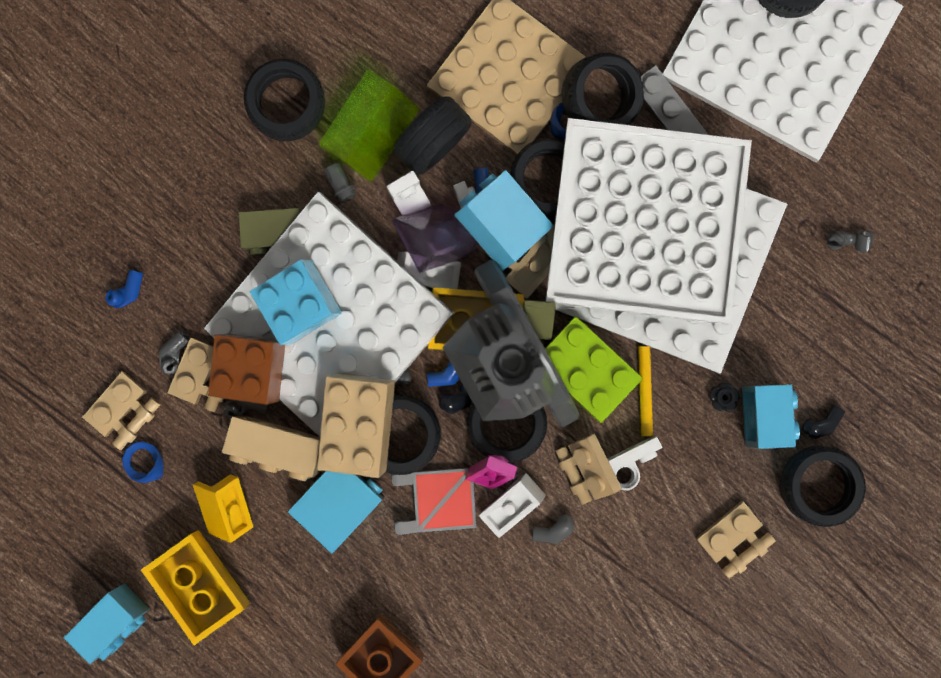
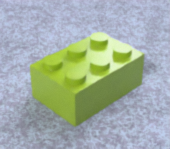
[545,316,643,423]

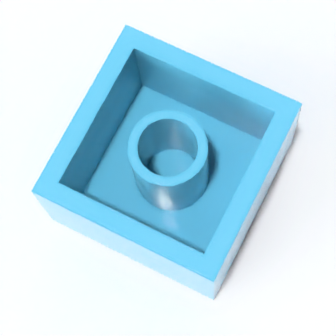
[250,260,342,346]
[742,385,800,449]
[64,584,150,664]

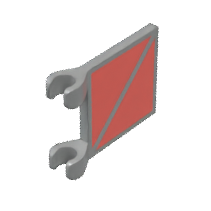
[391,468,476,535]

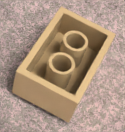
[317,373,395,478]
[222,415,320,481]

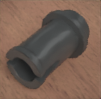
[323,163,356,203]

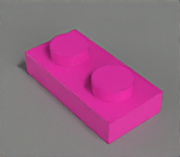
[465,455,517,489]

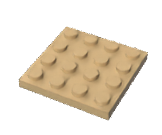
[427,0,586,155]

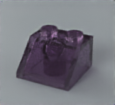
[392,204,480,273]

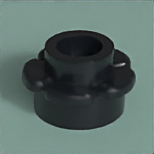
[710,382,740,412]

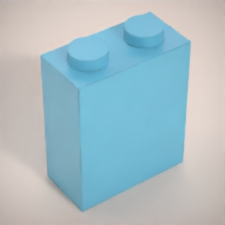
[455,170,554,271]
[288,471,384,553]

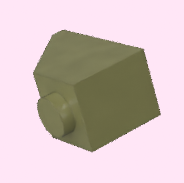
[239,208,301,256]
[523,300,556,345]

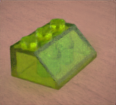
[318,69,420,183]

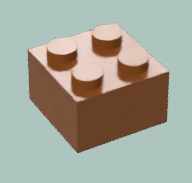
[208,333,285,405]
[335,613,424,678]

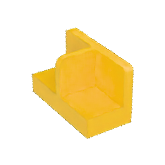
[193,474,253,543]

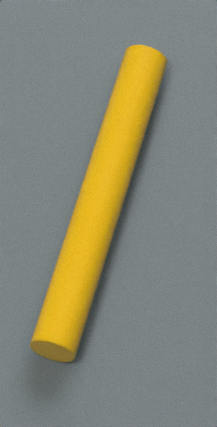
[638,346,653,436]

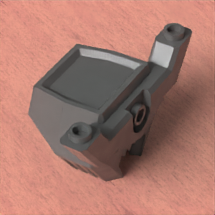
[442,260,579,427]

